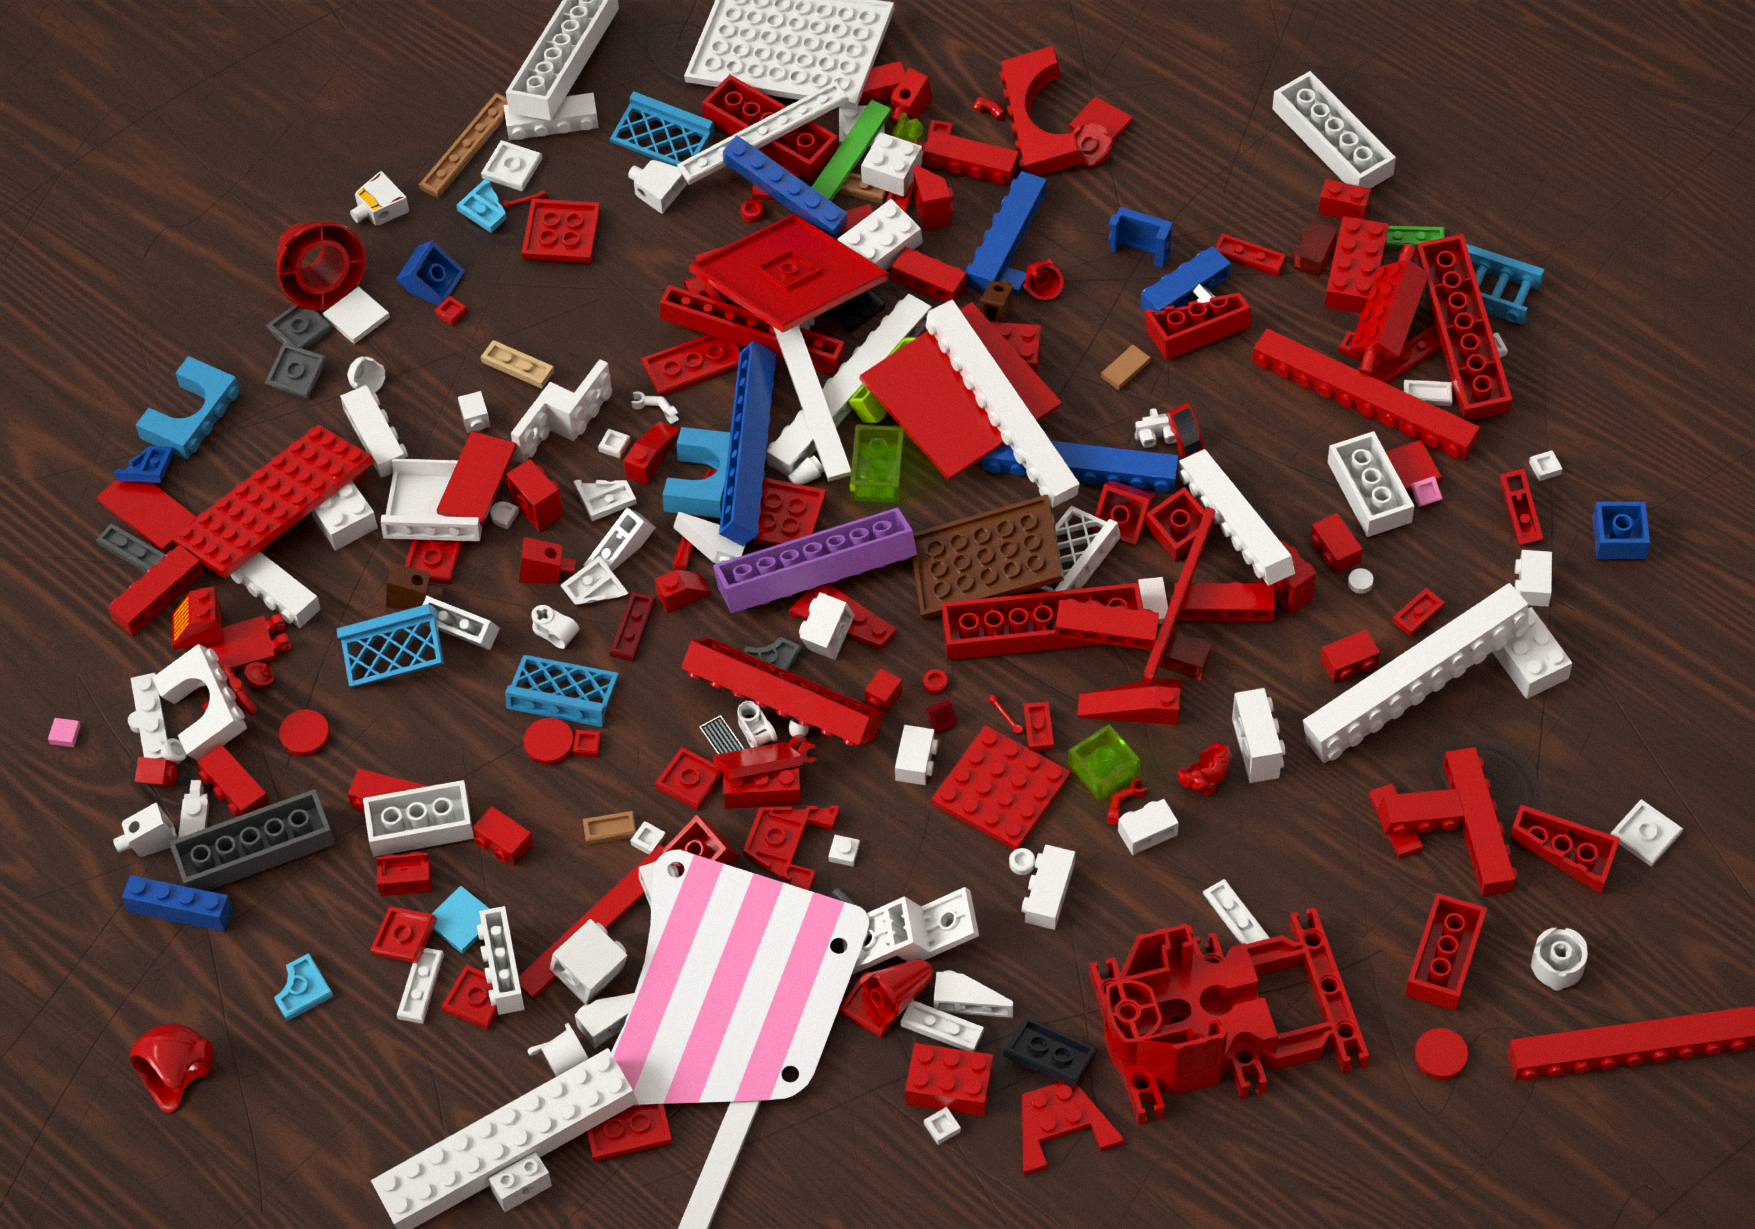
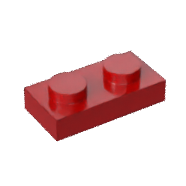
[1392,588,1445,637]
[1023,702,1054,751]

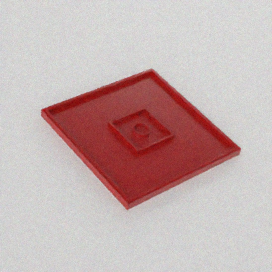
[689,213,889,333]
[859,302,1062,481]

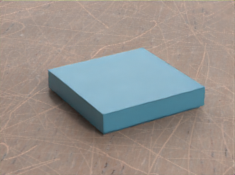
[432,886,489,954]

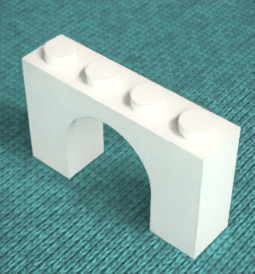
[153,644,247,761]

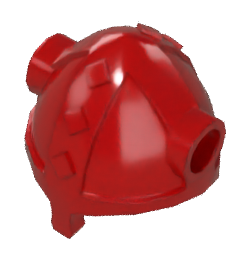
[1023,258,1064,300]

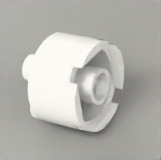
[1531,927,1588,991]

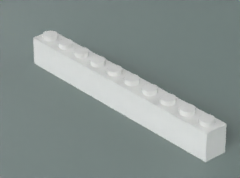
[766,294,932,477]
[926,299,1080,508]

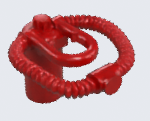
[201,664,257,715]

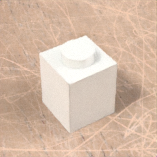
[458,391,490,433]

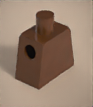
[980,280,1013,323]
[385,563,443,610]

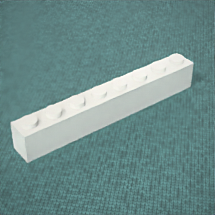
[1179,449,1295,586]

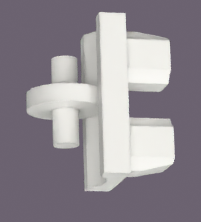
[1135,408,1177,448]

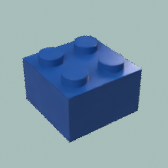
[1592,502,1650,559]

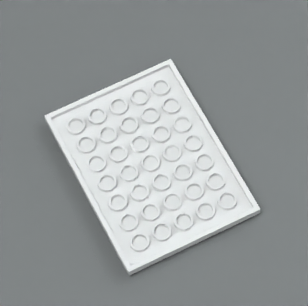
[684,0,895,109]

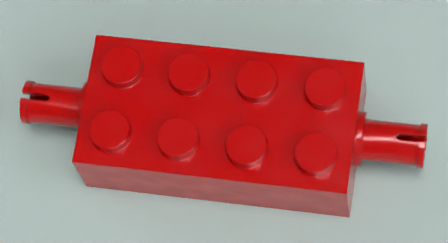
[1349,244,1429,376]

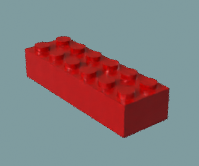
[702,74,838,182]

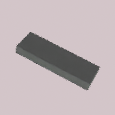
[96,523,166,573]

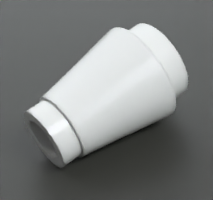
[788,455,824,485]

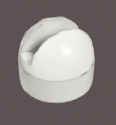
[789,718,809,737]

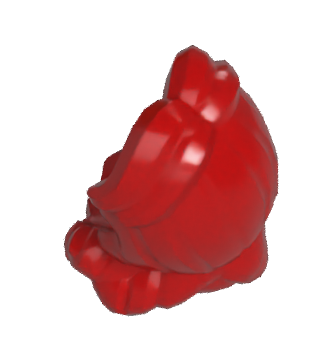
[1177,743,1232,796]

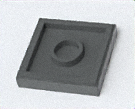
[266,304,333,350]
[265,343,328,400]

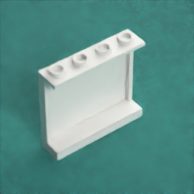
[381,459,482,541]

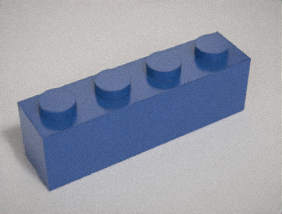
[1140,246,1231,312]
[122,875,233,932]

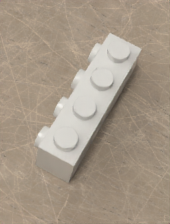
[477,906,525,1015]

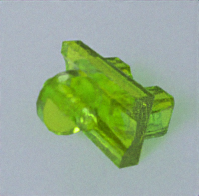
[893,112,924,144]

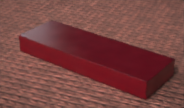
[610,591,656,662]

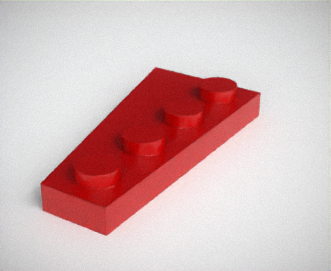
[789,583,897,650]

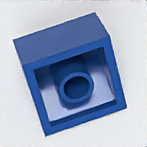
[396,240,465,305]

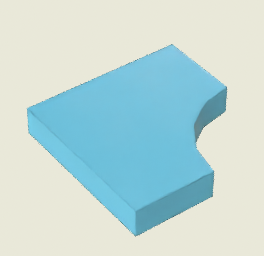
[274,953,333,1021]

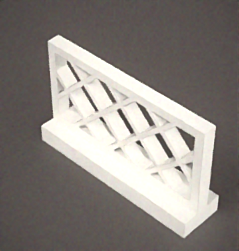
[1036,506,1121,592]

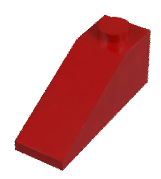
[624,421,681,485]
[1499,468,1543,546]
[348,769,428,812]

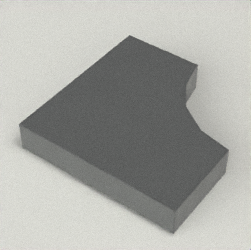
[743,637,802,671]

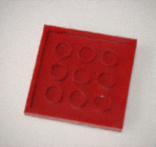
[931,725,1071,850]

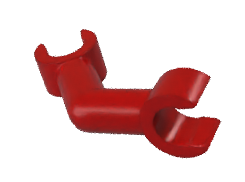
[1107,778,1147,825]

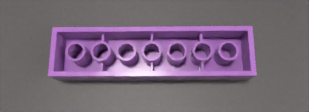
[713,507,917,613]

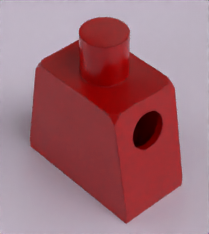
[889,68,933,126]
[519,537,576,584]

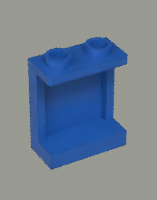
[1108,207,1173,268]

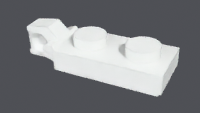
[178,780,210,838]

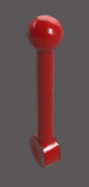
[501,190,548,209]
[988,694,1023,735]

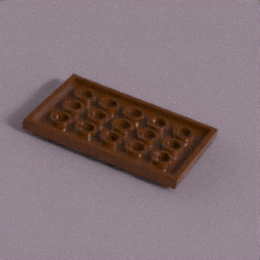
[912,494,1064,620]

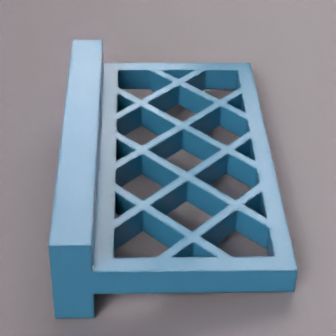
[610,91,716,167]
[336,604,444,688]
[505,655,619,727]

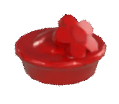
[244,662,274,689]

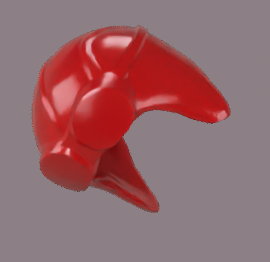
[130,1023,214,1113]

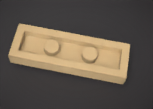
[481,340,554,389]

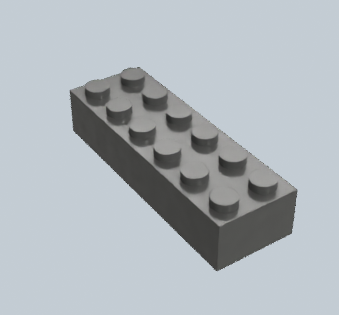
[169,789,335,891]

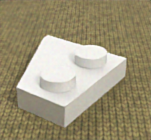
[574,480,637,521]
[560,556,628,606]

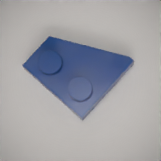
[115,446,174,483]

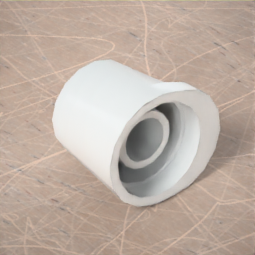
[528,1023,588,1077]

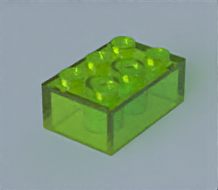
[850,425,904,503]

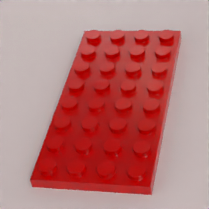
[171,424,374,578]

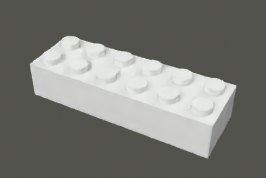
[1273,71,1396,188]

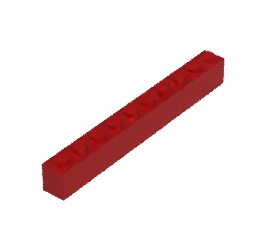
[1252,328,1480,461]
[1508,1006,1755,1081]

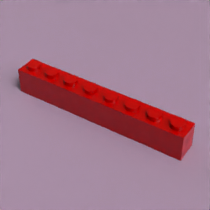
[660,285,845,376]

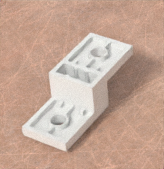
[511,359,613,463]
[842,887,979,974]

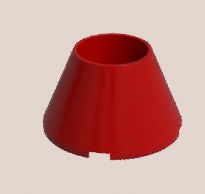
[277,222,366,311]

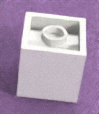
[549,919,627,1005]

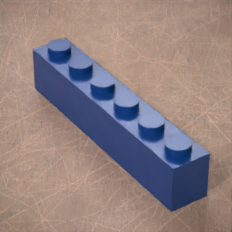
[723,135,847,238]
[965,171,1047,292]

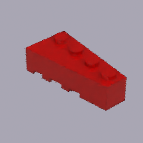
[1144,292,1251,360]
[1510,805,1620,894]

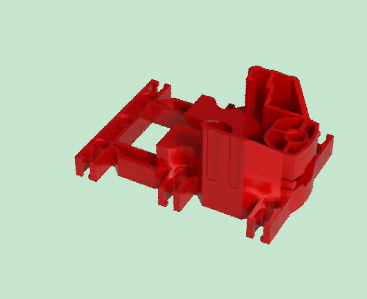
[1089,908,1370,1125]

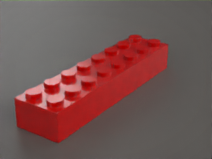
[1416,234,1512,421]
[941,583,1143,660]
[681,637,885,747]

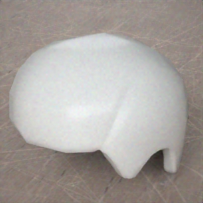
[347,356,385,393]

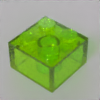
[1068,724,1140,800]

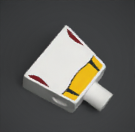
[350,171,409,226]

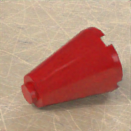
[860,959,933,1023]

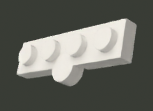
[128,673,168,759]

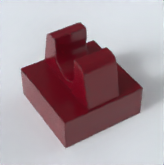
[925,699,958,734]

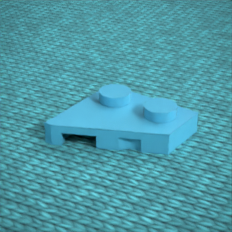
[456,178,507,233]

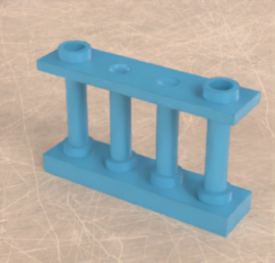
[1466,244,1545,325]

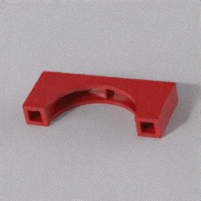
[999,46,1082,176]

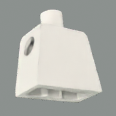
[628,160,687,214]
[113,803,178,857]

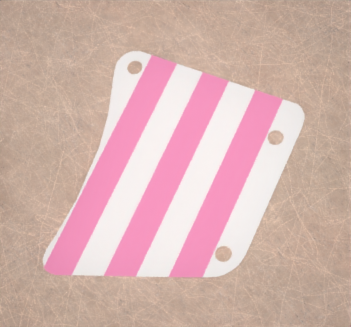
[611,850,869,1105]

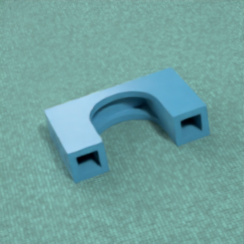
[136,356,240,460]
[663,427,730,518]

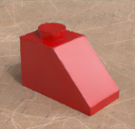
[654,570,711,613]

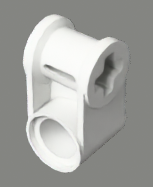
[532,605,580,649]
[738,701,777,748]

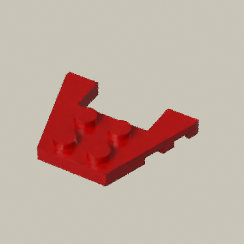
[743,805,840,890]
[1022,1082,1123,1176]

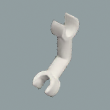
[631,391,679,424]

